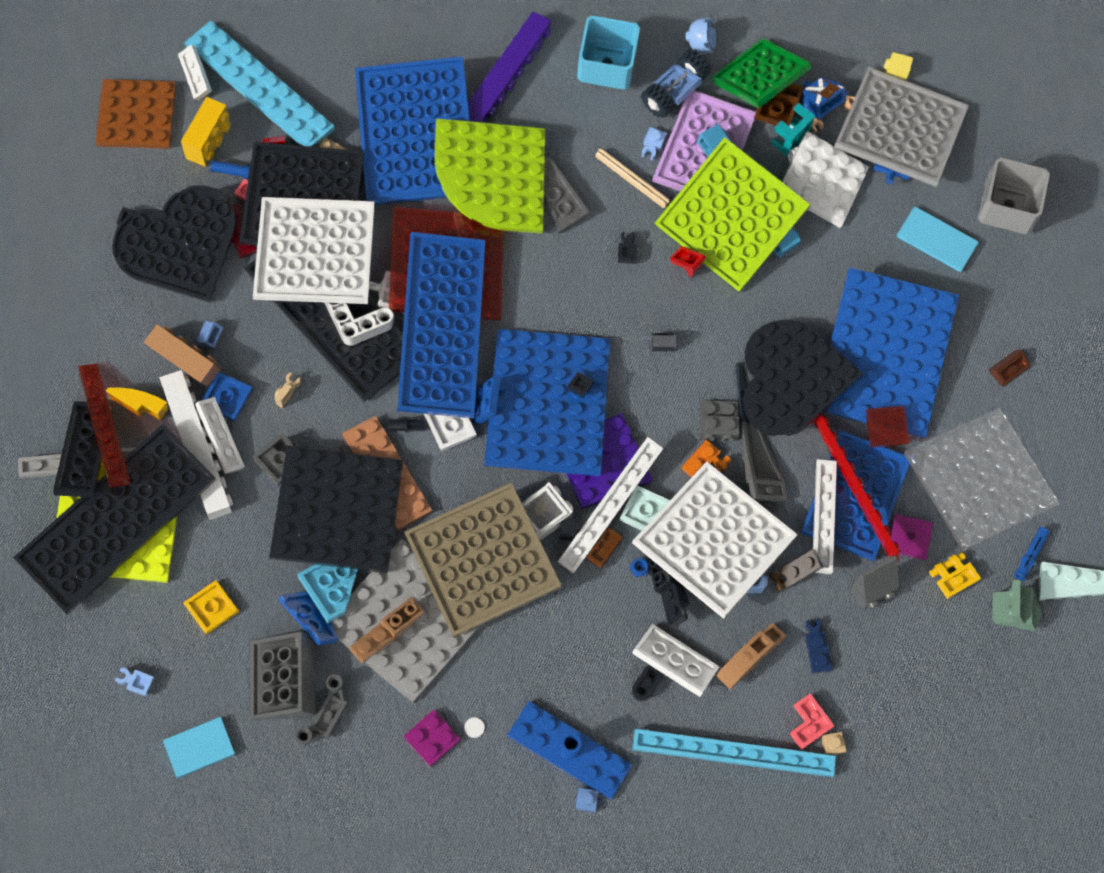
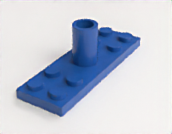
[507,701,632,800]

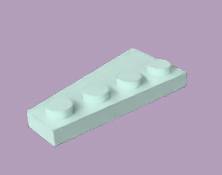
[1038,562,1104,601]

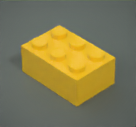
[181,97,231,167]

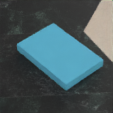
[163,717,235,779]

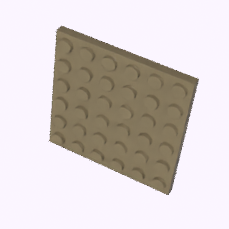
[404,483,562,638]

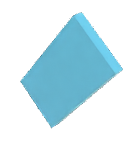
[896,206,979,273]

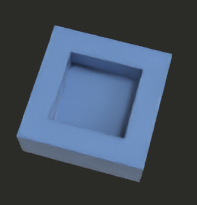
[575,788,599,813]

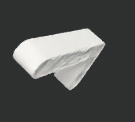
[324,302,394,345]

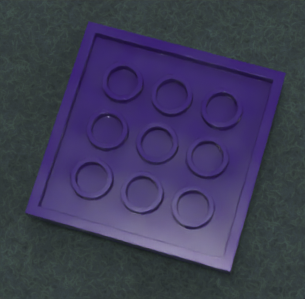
[565,413,653,510]

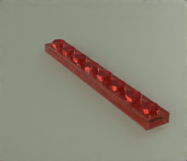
[78,364,130,488]

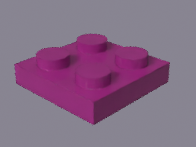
[403,709,461,767]

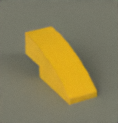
[106,388,169,421]

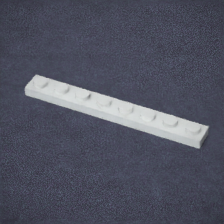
[557,437,663,573]

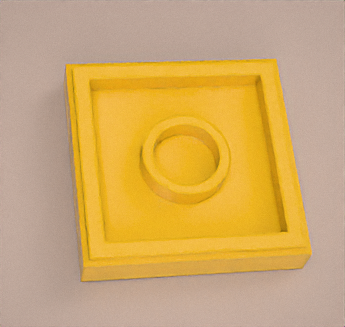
[183,580,239,635]

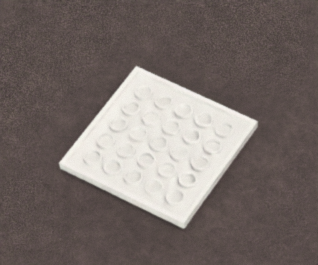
[253,197,375,304]
[632,462,797,619]

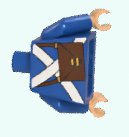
[802,77,855,133]

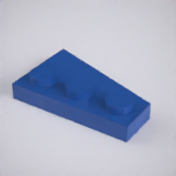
[278,591,338,646]

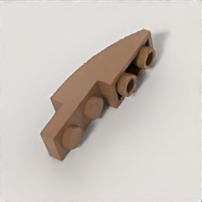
[349,597,424,664]
[716,623,786,690]

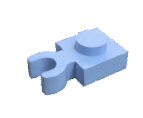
[642,127,667,160]
[115,668,155,697]

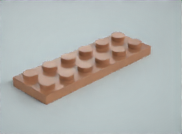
[342,416,432,531]

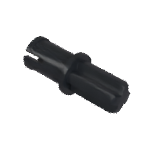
[388,418,426,433]

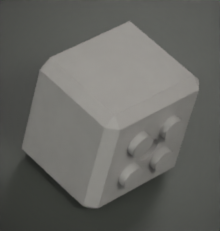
[978,158,1050,234]

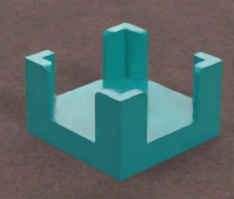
[771,103,815,157]

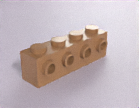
[144,324,221,387]

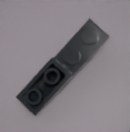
[647,558,689,629]

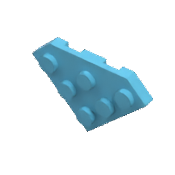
[298,565,358,623]

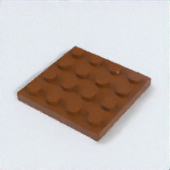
[96,79,176,149]

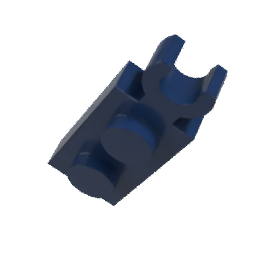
[805,619,832,674]

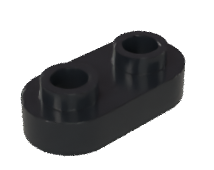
[631,665,663,702]

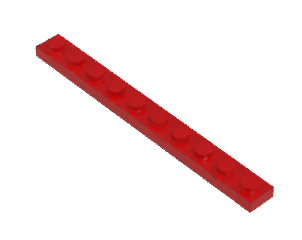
[813,415,901,561]

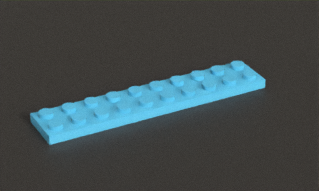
[185,21,335,147]

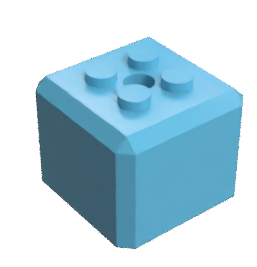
[577,16,640,90]

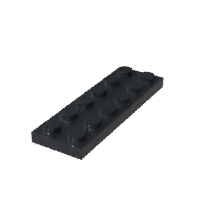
[53,401,113,498]

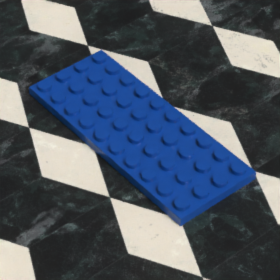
[397,232,485,419]

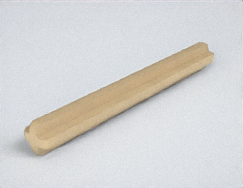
[596,148,670,208]

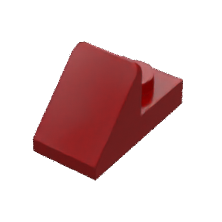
[670,246,706,278]

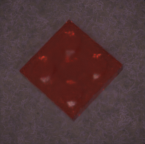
[865,406,909,448]

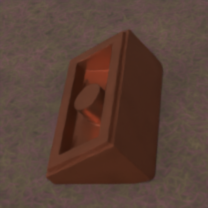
[989,350,1031,386]

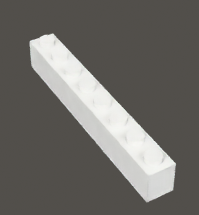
[159,370,233,520]

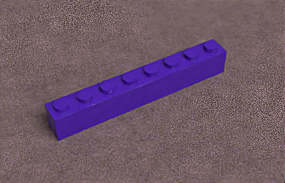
[468,11,552,123]

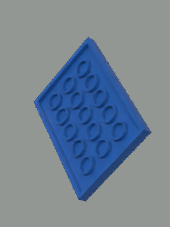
[801,430,912,562]

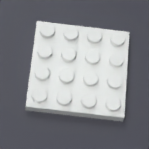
[782,131,869,228]

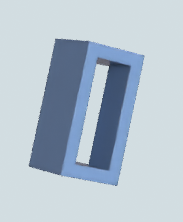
[196,321,223,349]

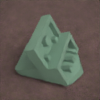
[992,580,1043,631]

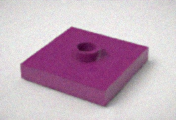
[890,514,933,560]

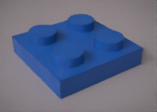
[202,372,253,422]
[473,376,501,424]

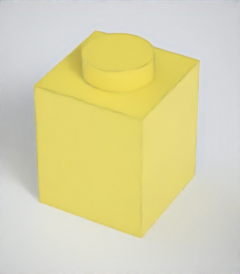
[884,52,913,81]

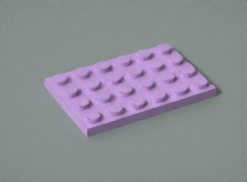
[653,91,756,191]

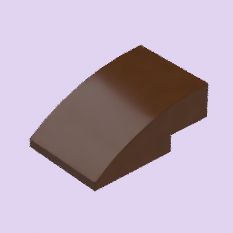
[754,83,804,127]

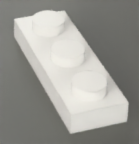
[178,45,212,101]

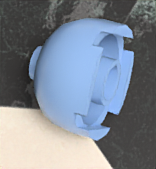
[686,18,716,54]

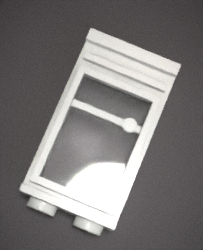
[522,482,573,541]

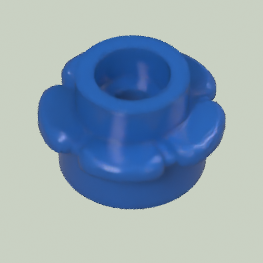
[630,558,649,577]

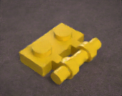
[929,552,981,599]

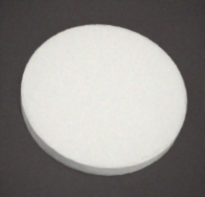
[464,718,484,738]

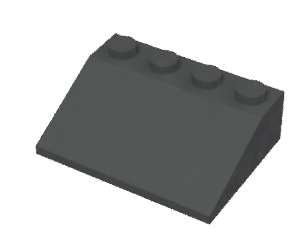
[250,632,315,720]

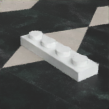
[195,397,245,474]

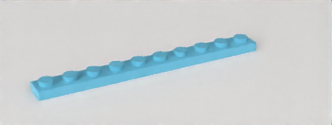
[632,729,836,777]

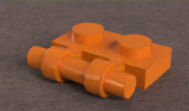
[681,440,731,477]

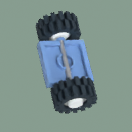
[641,48,711,118]

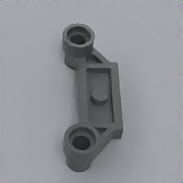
[295,674,348,745]

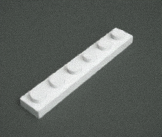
[813,459,837,574]

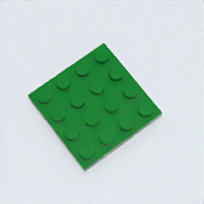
[711,38,811,108]

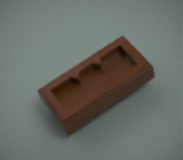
[585,526,623,569]

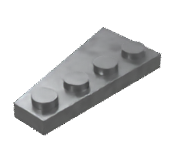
[544,156,590,234]

